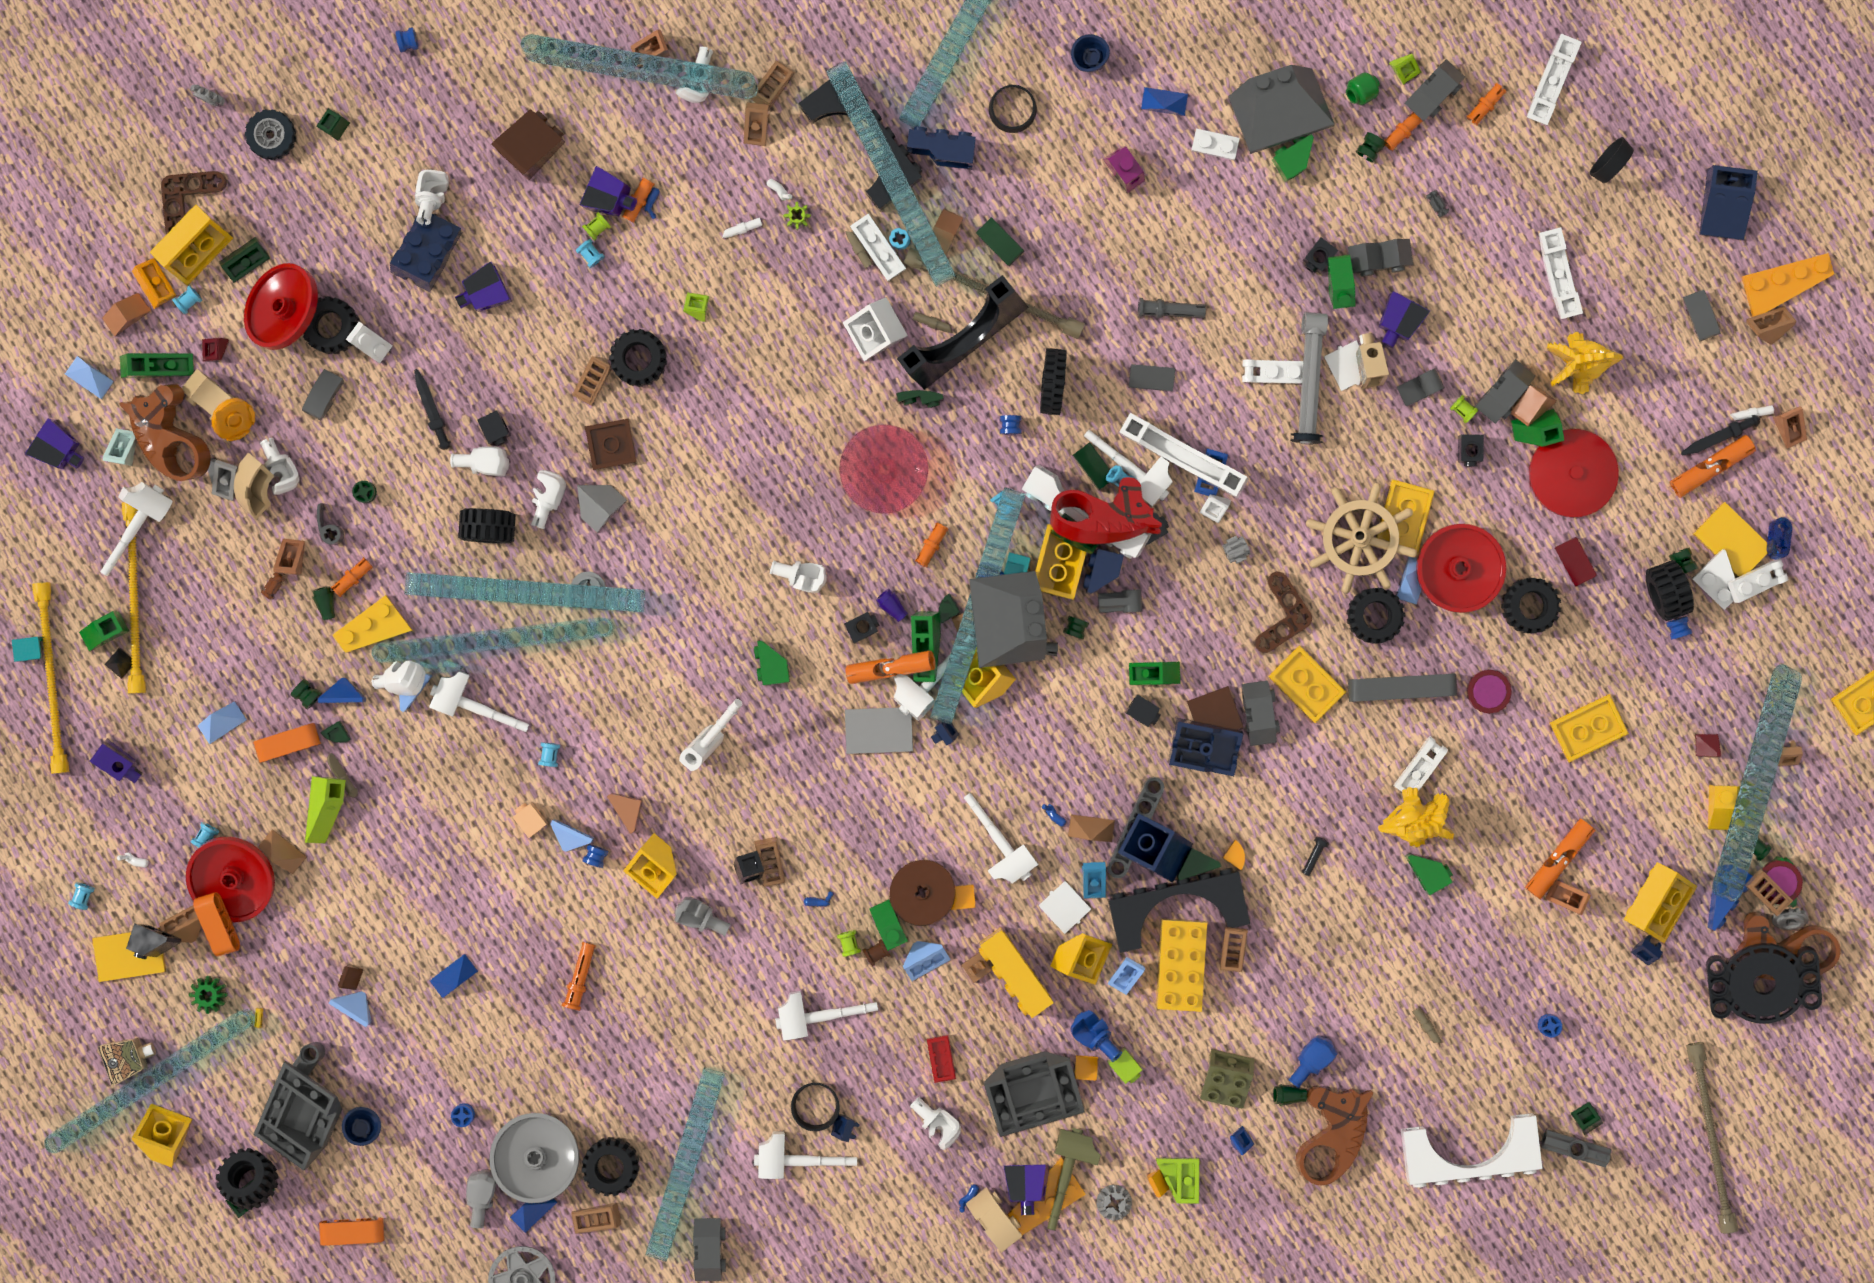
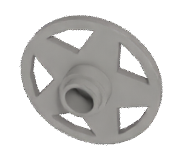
[488,1246,555,1283]

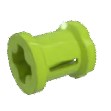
[582,212,611,241]
[1449,395,1478,424]
[837,930,861,957]

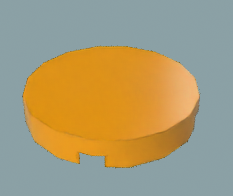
[211,398,255,441]

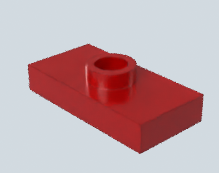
[926,1035,956,1083]

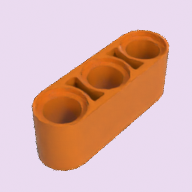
[253,723,321,763]
[193,892,240,957]
[319,1217,384,1246]

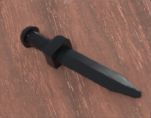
[414,369,451,450]
[1681,415,1760,455]

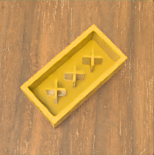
[1156,918,1207,1012]
[979,927,1054,1018]

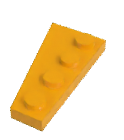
[1742,253,1834,317]
[1008,1156,1086,1235]

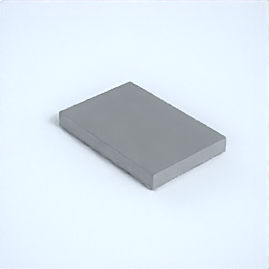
[845,707,913,754]

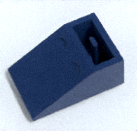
[1699,165,1758,240]

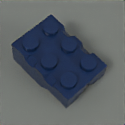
[907,126,976,170]
[390,214,461,292]
[1168,718,1243,777]

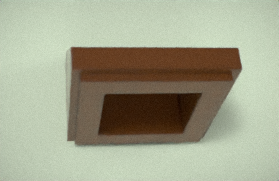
[338,964,363,990]

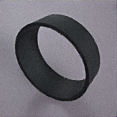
[989,85,1037,133]
[1590,137,1634,183]
[791,1083,840,1131]

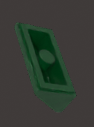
[219,237,270,283]
[1072,442,1110,491]

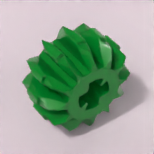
[189,976,228,1014]

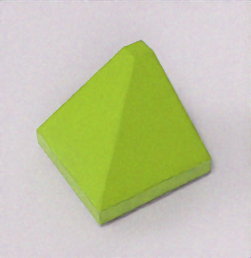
[1389,54,1421,85]
[683,292,709,322]

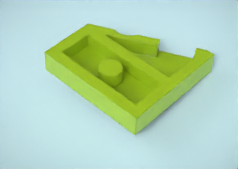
[1156,1158,1199,1204]

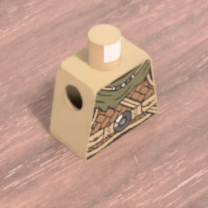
[1356,333,1389,389]
[98,1037,156,1086]

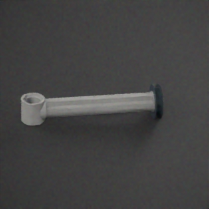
[1290,312,1328,445]

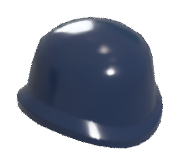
[1071,34,1110,72]
[342,1107,381,1146]

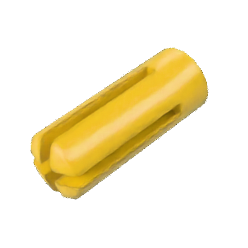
[254,1008,264,1028]

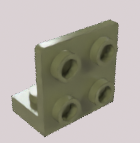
[1200,1049,1254,1109]

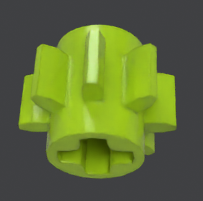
[783,202,811,231]

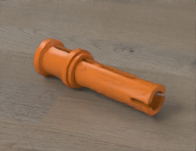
[561,942,596,1011]

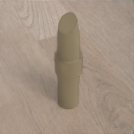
[845,231,873,269]
[912,311,953,333]
[1412,1007,1442,1043]

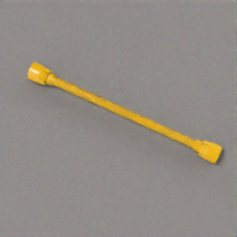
[122,502,146,693]
[32,582,70,774]

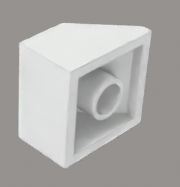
[843,297,908,361]

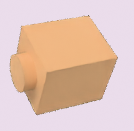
[513,803,549,838]

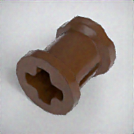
[862,939,891,967]

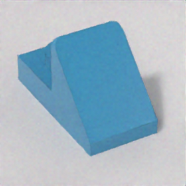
[1082,862,1106,899]

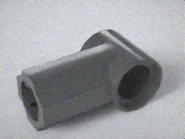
[1098,589,1143,613]
[293,1042,325,1076]

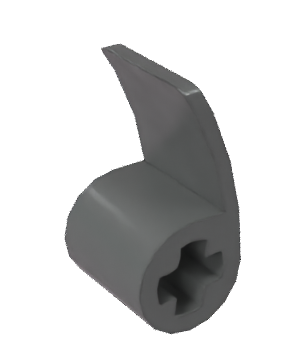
[1397,368,1445,406]
[317,503,344,545]

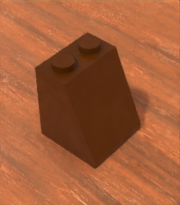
[491,109,565,180]

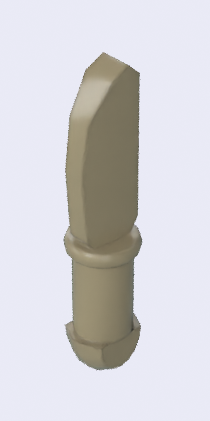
[327,753,358,798]

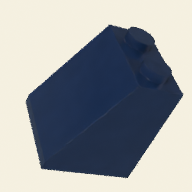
[1118,813,1193,883]

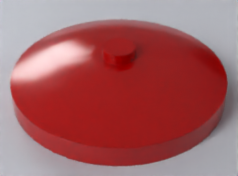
[244,263,318,350]
[1529,429,1619,518]
[1416,524,1506,613]
[186,837,275,922]

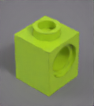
[1107,1047,1142,1084]

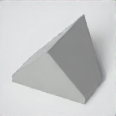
[208,458,238,501]
[577,485,627,533]

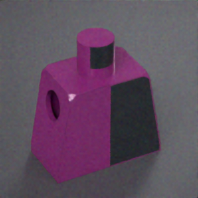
[1103,146,1145,193]

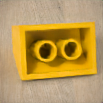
[150,205,233,286]
[1035,524,1086,600]
[1624,862,1697,943]

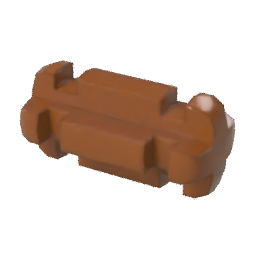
[261,572,285,599]

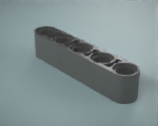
[1348,673,1457,702]
[1107,776,1164,878]

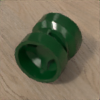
[1356,132,1386,163]
[1669,547,1698,573]
[290,679,322,710]

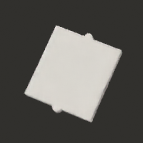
[1324,340,1360,391]
[1038,881,1091,934]

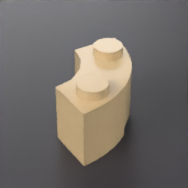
[182,369,234,420]
[234,453,274,520]
[966,1187,1022,1253]

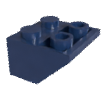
[1083,549,1124,594]

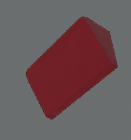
[1555,537,1597,587]

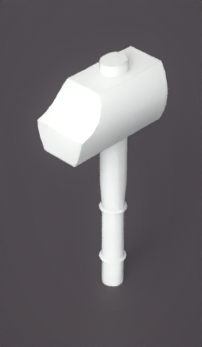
[1084,429,1173,507]
[100,482,173,576]
[894,634,974,721]
[429,671,529,732]
[679,699,742,771]
[964,793,1038,884]
[775,991,878,1040]
[754,1131,857,1179]

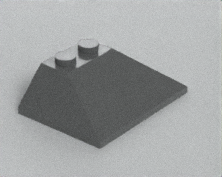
[1228,65,1335,154]
[969,571,1047,668]
[984,1051,1085,1137]
[253,1061,342,1170]

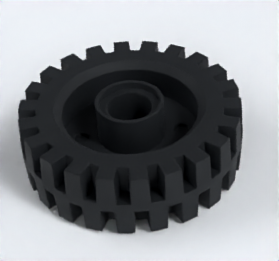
[1040,348,1067,415]

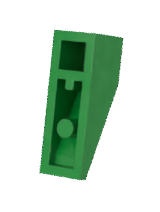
[120,353,194,378]
[911,611,941,682]

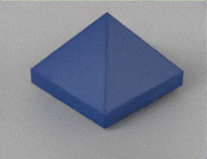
[1230,1126,1254,1155]

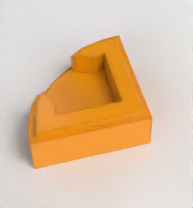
[1222,840,1245,870]

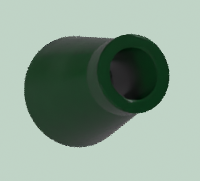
[312,586,335,620]
[1273,1084,1307,1106]

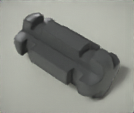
[1426,190,1449,218]

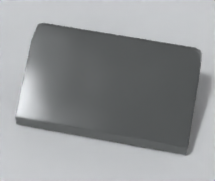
[1129,364,1176,391]

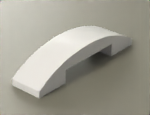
[1527,34,1582,125]
[1539,227,1583,319]

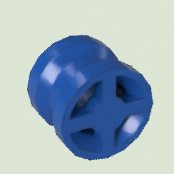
[395,27,419,53]
[1000,415,1022,434]
[1666,616,1693,640]
[582,844,609,868]
[1537,1014,1562,1038]
[451,1103,475,1127]

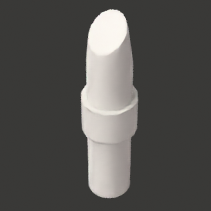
[722,218,763,238]
[1730,405,1774,420]

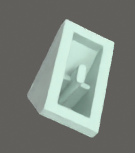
[103,428,137,466]

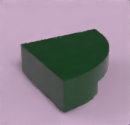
[939,594,960,623]
[320,721,352,743]

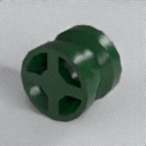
[352,481,377,503]
[1063,616,1089,640]

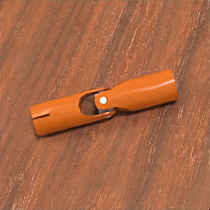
[1670,435,1756,498]
[846,651,935,684]
[1525,818,1596,900]

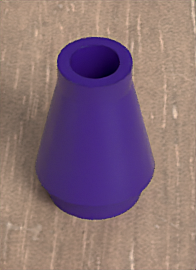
[876,589,908,622]

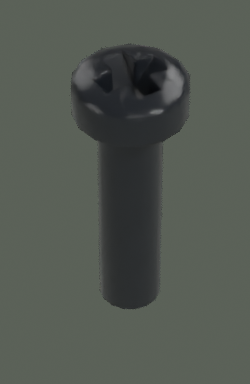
[1302,836,1330,876]

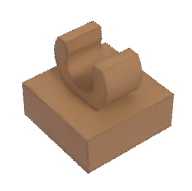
[1775,740,1803,766]
[961,952,992,983]

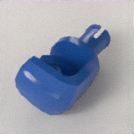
[1071,1010,1122,1062]
[1288,1035,1338,1088]

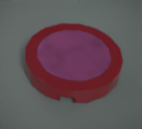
[1466,669,1512,714]
[1757,860,1803,905]

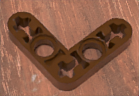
[161,171,227,234]
[1255,572,1312,653]

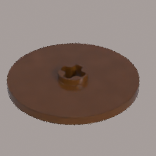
[890,860,956,926]

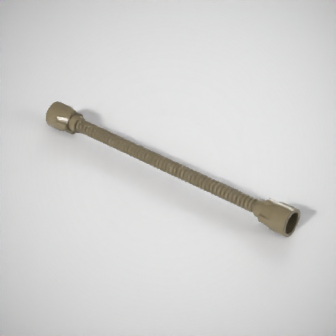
[904,247,1085,339]
[1686,1042,1739,1234]

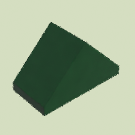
[1177,847,1222,881]

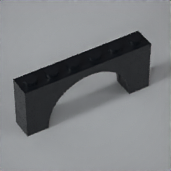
[798,71,923,211]
[897,275,1029,390]
[1107,868,1250,953]

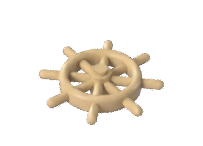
[1306,483,1417,594]

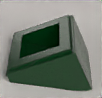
[316,108,350,141]
[1571,1102,1603,1135]

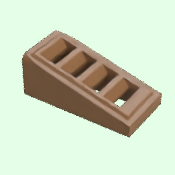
[750,60,795,111]
[572,356,612,406]
[754,837,786,887]
[1744,870,1793,917]
[1220,927,1248,972]
[571,1203,621,1234]

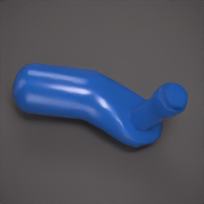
[644,188,660,219]
[1042,804,1066,827]
[803,891,834,906]
[959,1184,979,1213]

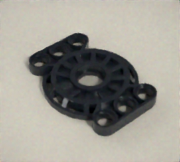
[1706,943,1822,1024]

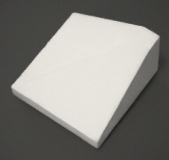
[1199,494,1231,523]

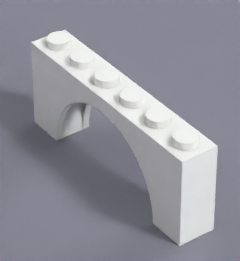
[1401,1113,1542,1188]

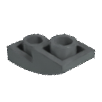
[1683,289,1721,342]
[302,369,344,421]

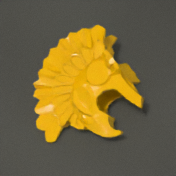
[1547,332,1624,394]
[1378,787,1454,848]

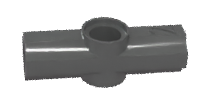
[1541,1129,1611,1168]

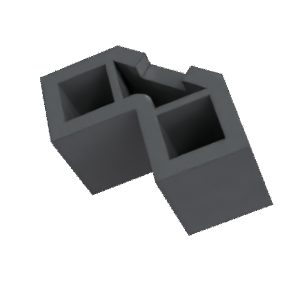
[1404,59,1465,121]
[1348,239,1413,277]
[1475,359,1536,424]
[1242,680,1280,746]
[693,1218,726,1281]

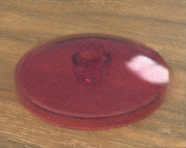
[839,425,928,514]

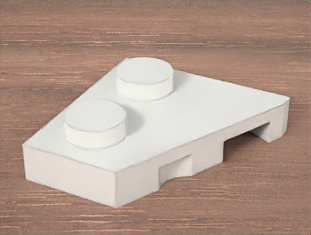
[1692,548,1735,610]

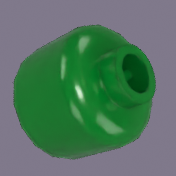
[1346,72,1380,106]

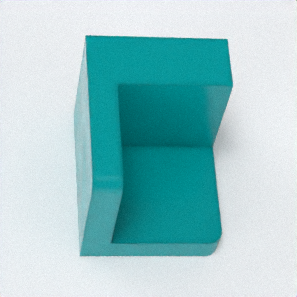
[1004,552,1031,574]
[12,636,43,662]

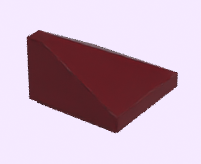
[202,338,229,361]
[1695,734,1721,757]

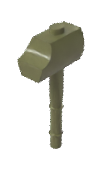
[1047,1128,1101,1231]

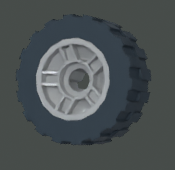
[245,109,296,160]

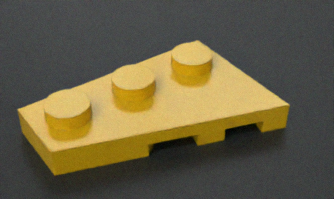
[333,595,413,653]

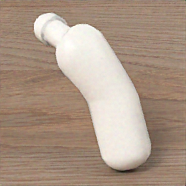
[767,179,792,201]
[117,852,149,868]

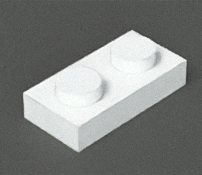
[1191,128,1240,161]
[346,322,392,363]

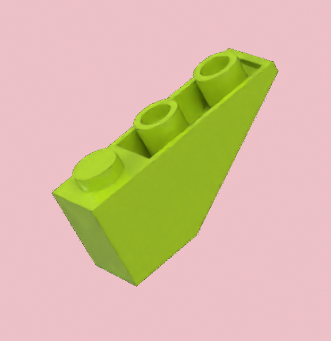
[305,776,346,844]

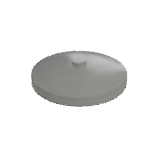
[489,1113,580,1203]

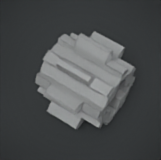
[1222,536,1251,564]

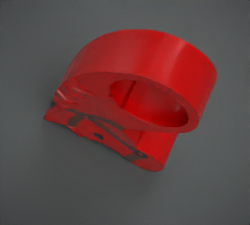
[1050,477,1162,544]

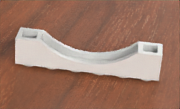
[1120,413,1249,499]
[1022,465,1152,559]

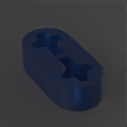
[1767,517,1792,560]

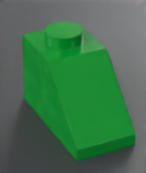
[1328,255,1356,309]
[1129,661,1181,685]
[1405,854,1453,896]
[869,899,908,951]

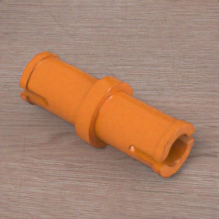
[1466,83,1507,126]
[1384,112,1423,151]
[622,177,655,223]
[915,522,949,568]
[331,557,373,597]

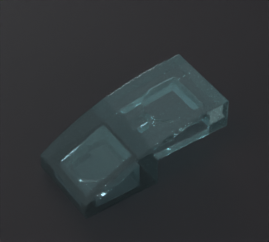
[416,659,464,673]

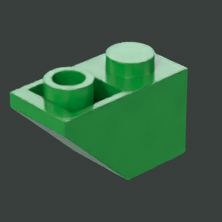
[1272,134,1314,183]
[1511,409,1564,447]
[79,611,129,652]
[754,641,790,685]

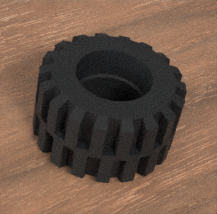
[303,296,359,354]
[609,329,667,387]
[458,508,516,544]
[1646,560,1694,621]
[1501,578,1561,633]
[1346,588,1405,644]
[582,1137,640,1197]
[216,1148,279,1210]

